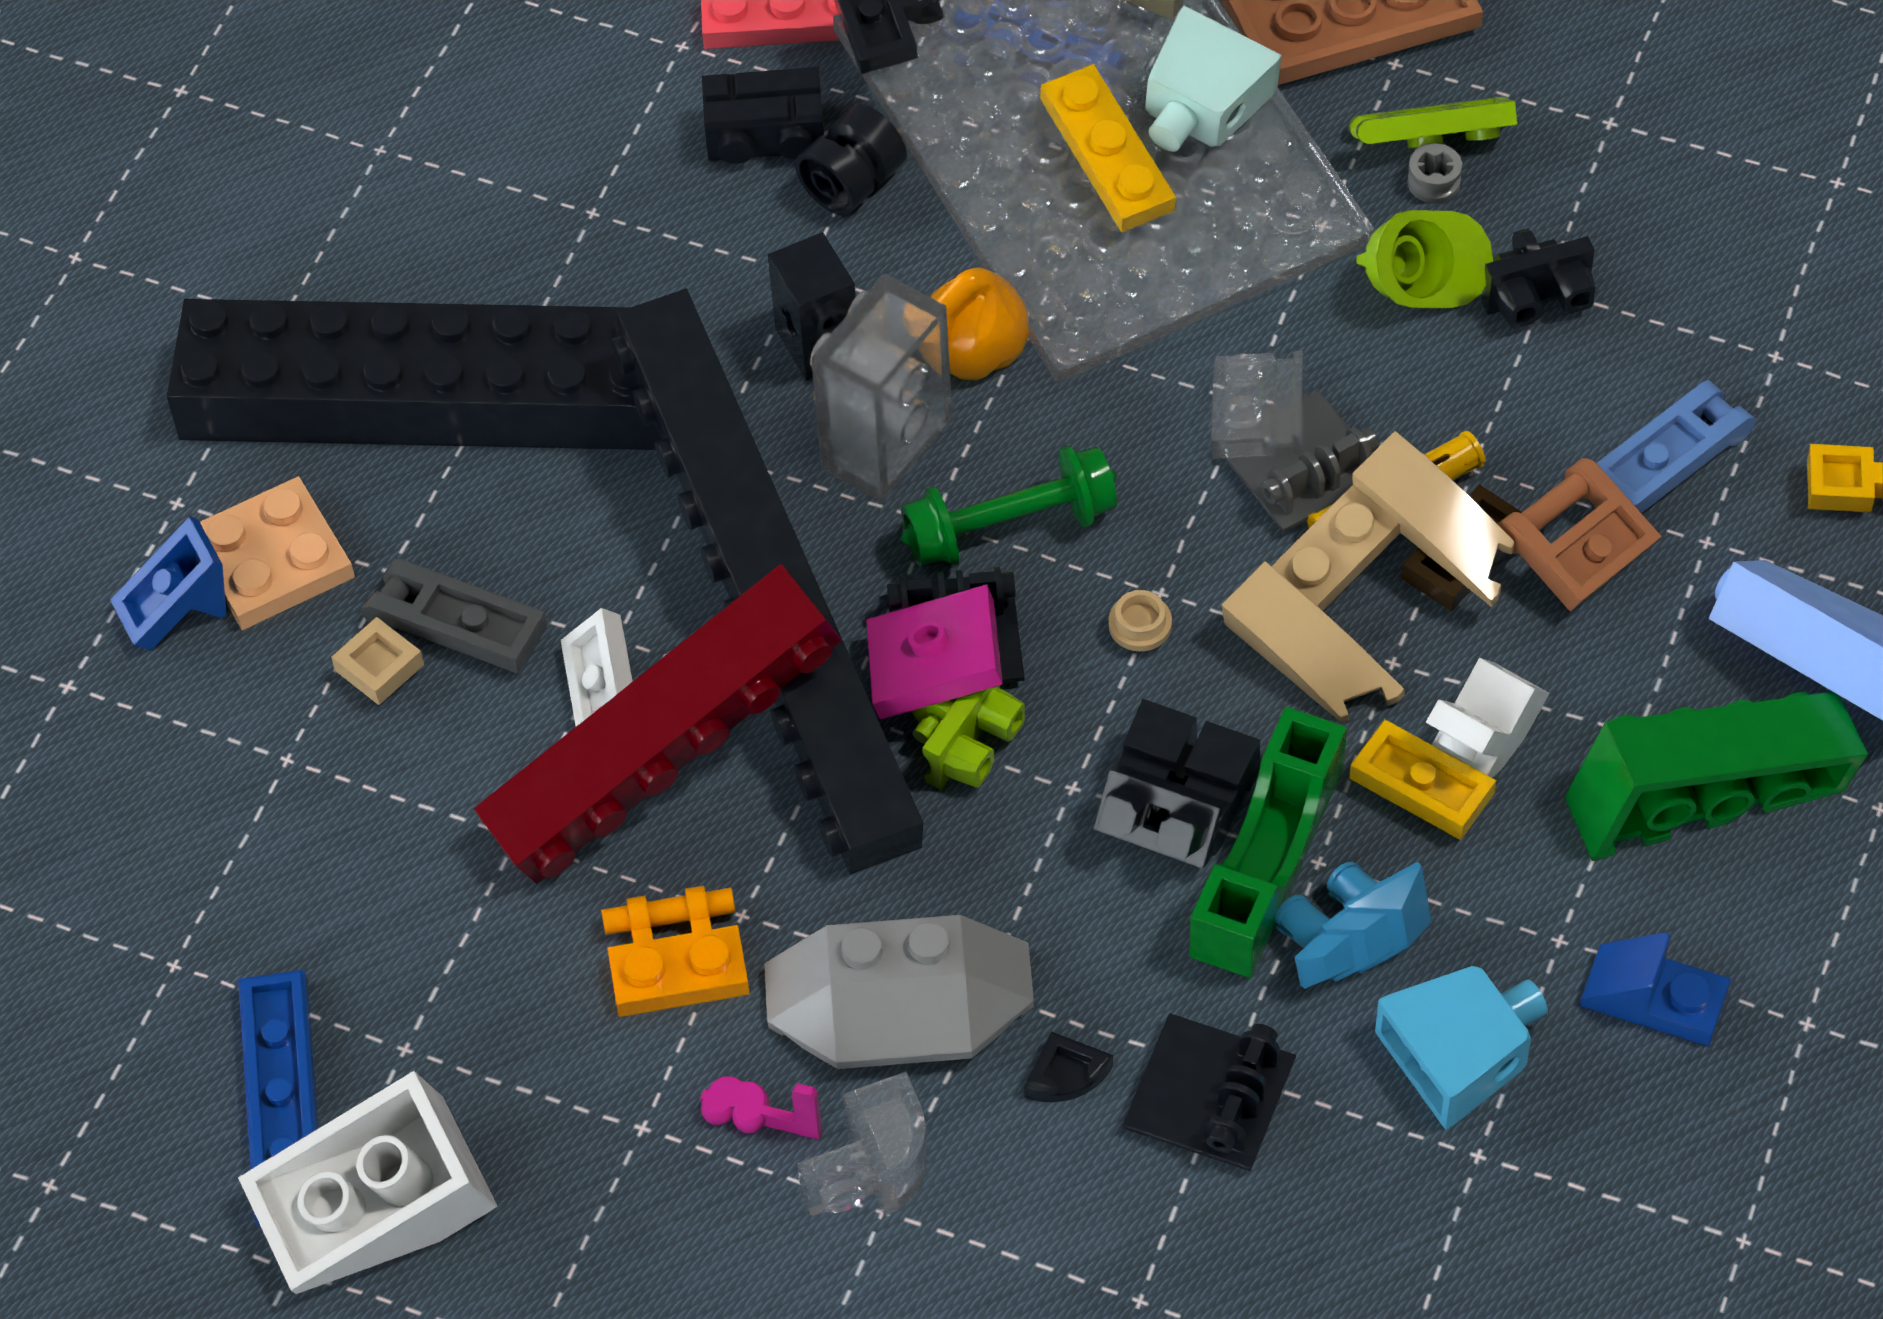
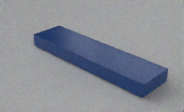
[238,970,319,1226]

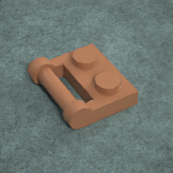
[1498,458,1662,612]

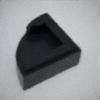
[1024,1031,1113,1102]

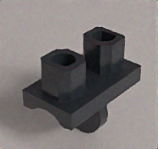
[1481,228,1596,329]

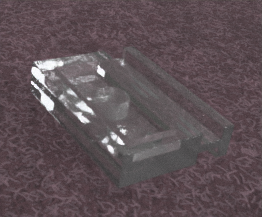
[1211,351,1305,459]

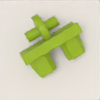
[912,686,1025,790]

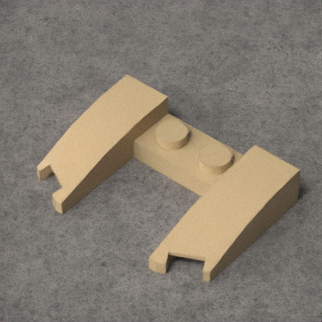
[1221,431,1514,723]

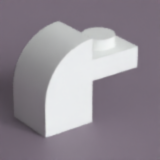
[1426,658,1550,777]

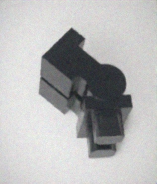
[1093,698,1260,869]

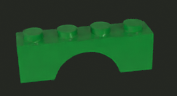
[1189,706,1347,979]

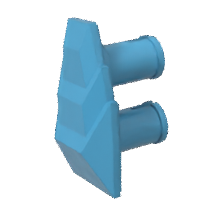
[1275,862,1432,989]

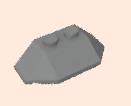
[764,915,1034,1069]

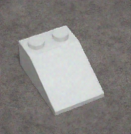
[238,1071,498,1294]

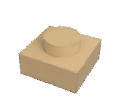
[331,617,424,705]

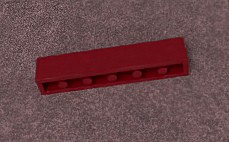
[473,564,842,884]

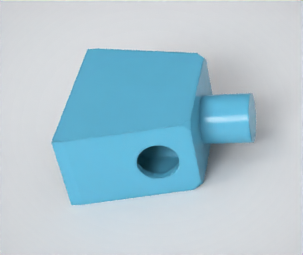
[1375,966,1548,1130]

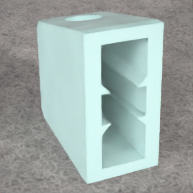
[1145,6,1282,152]

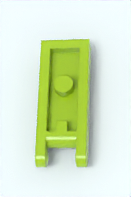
[1348,96,1517,148]

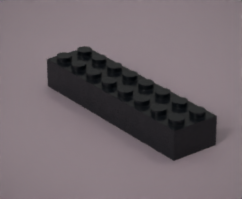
[166,299,661,450]

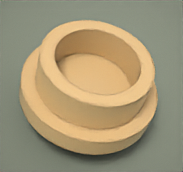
[1109,590,1172,651]

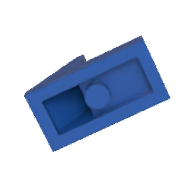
[110,516,226,650]
[1580,933,1731,1047]

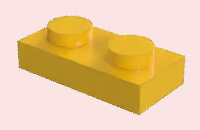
[1349,719,1496,840]

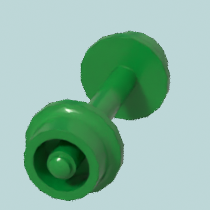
[900,446,1118,569]

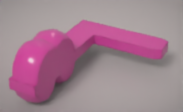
[700,1076,822,1140]

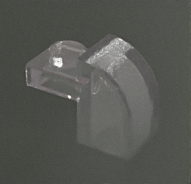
[797,1072,928,1217]

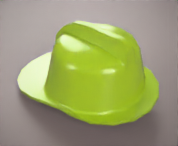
[1356,210,1493,308]

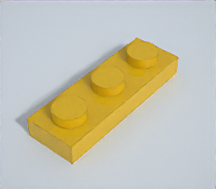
[1040,64,1176,233]

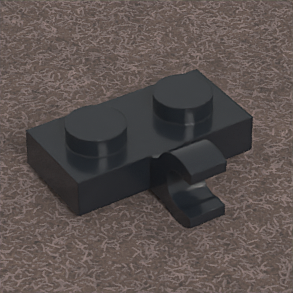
[834,0,944,74]

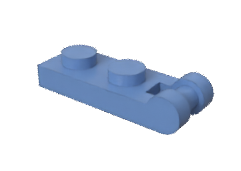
[1596,380,1756,513]

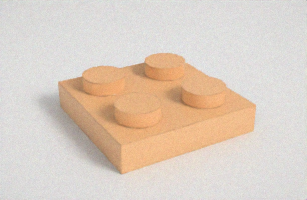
[200,476,355,630]

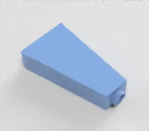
[1709,560,1883,721]

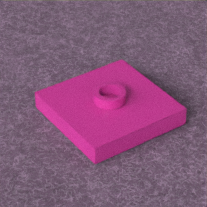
[866,584,1003,719]

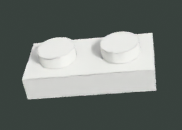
[561,608,633,726]

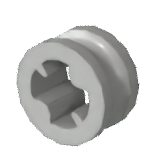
[1407,143,1463,204]

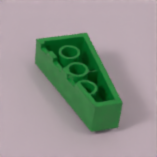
[1564,692,1868,861]

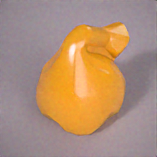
[907,267,1029,381]

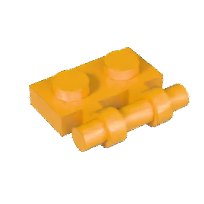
[601,885,750,1017]

